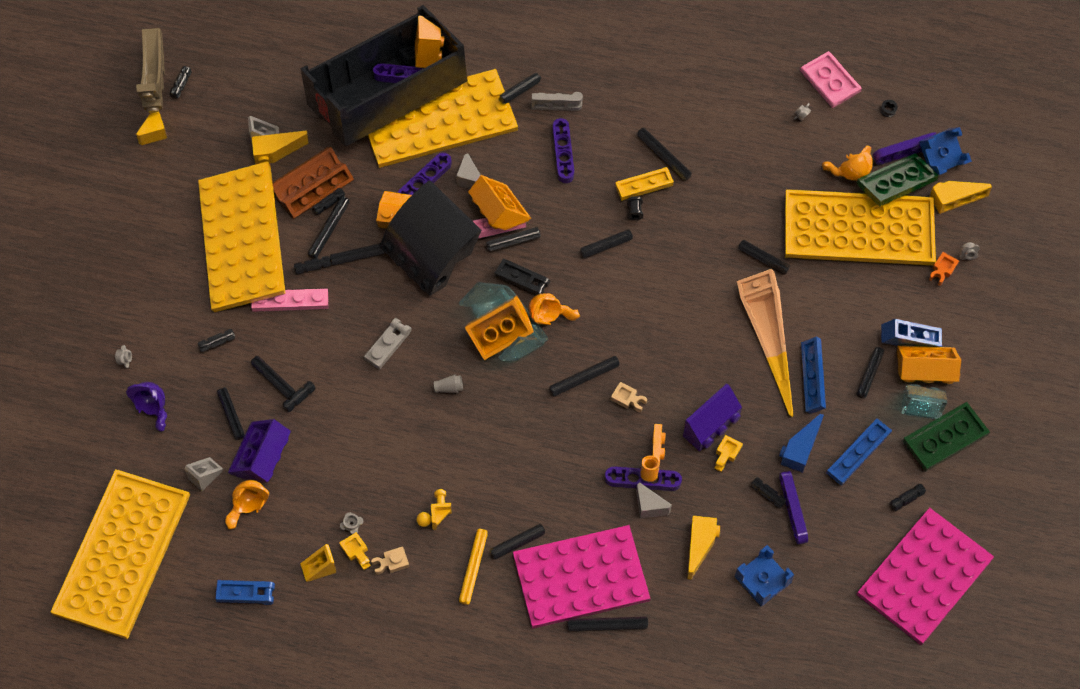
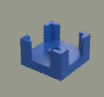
[919,127,972,175]
[735,545,794,607]

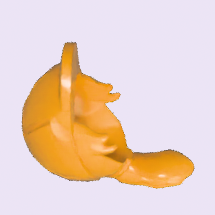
[822,146,872,181]
[528,293,580,325]
[225,480,269,529]

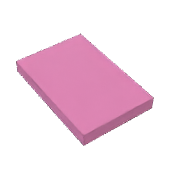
[800,51,862,108]

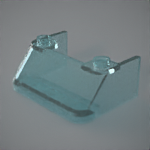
[459,282,548,361]

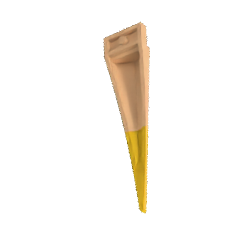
[737,269,793,417]

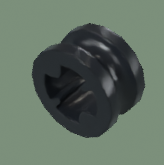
[880,99,898,117]

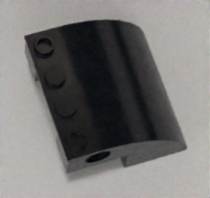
[379,180,482,296]

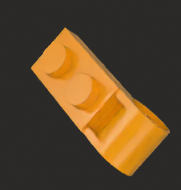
[640,424,666,482]

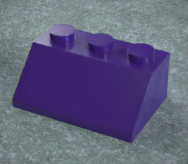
[683,384,742,452]
[228,419,291,483]

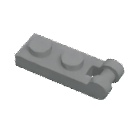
[532,92,583,111]
[364,318,412,370]

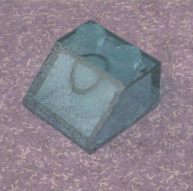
[901,384,947,419]

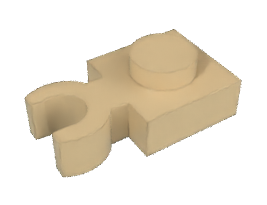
[611,382,647,412]
[371,547,409,575]

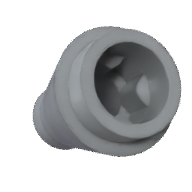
[434,374,463,393]

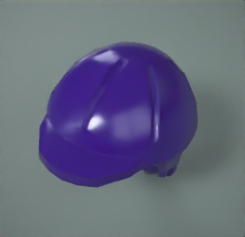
[126,382,167,432]

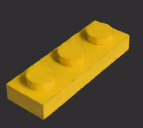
[615,167,674,201]

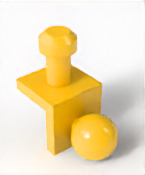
[416,489,452,530]

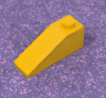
[252,130,308,165]
[929,181,992,214]
[687,516,720,580]

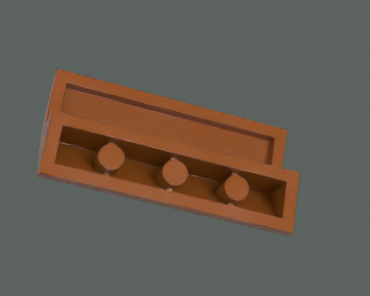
[273,147,354,218]

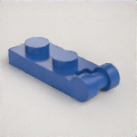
[216,580,275,605]

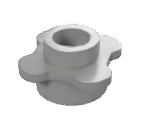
[794,103,811,121]
[960,242,980,260]
[115,345,132,368]
[340,512,363,534]

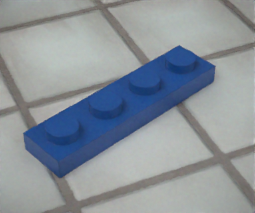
[801,336,826,414]
[826,419,892,486]

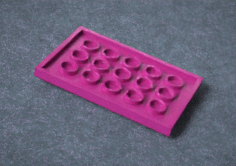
[857,508,994,646]
[513,525,651,629]

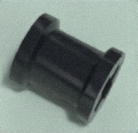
[626,196,644,221]

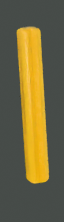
[459,529,488,605]

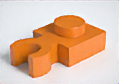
[929,252,959,286]

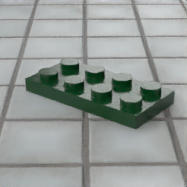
[857,153,939,207]
[903,402,990,472]

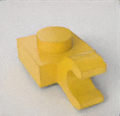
[714,435,743,472]
[340,532,371,570]

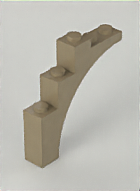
[136,28,165,113]

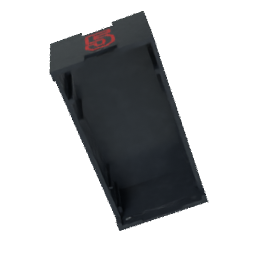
[300,5,467,146]

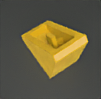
[136,112,167,145]
[300,544,336,582]

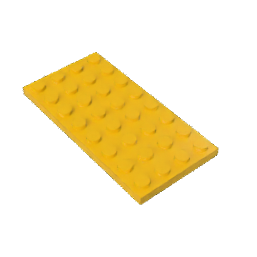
[368,69,518,168]
[198,161,286,312]
[785,190,936,265]
[51,469,190,639]

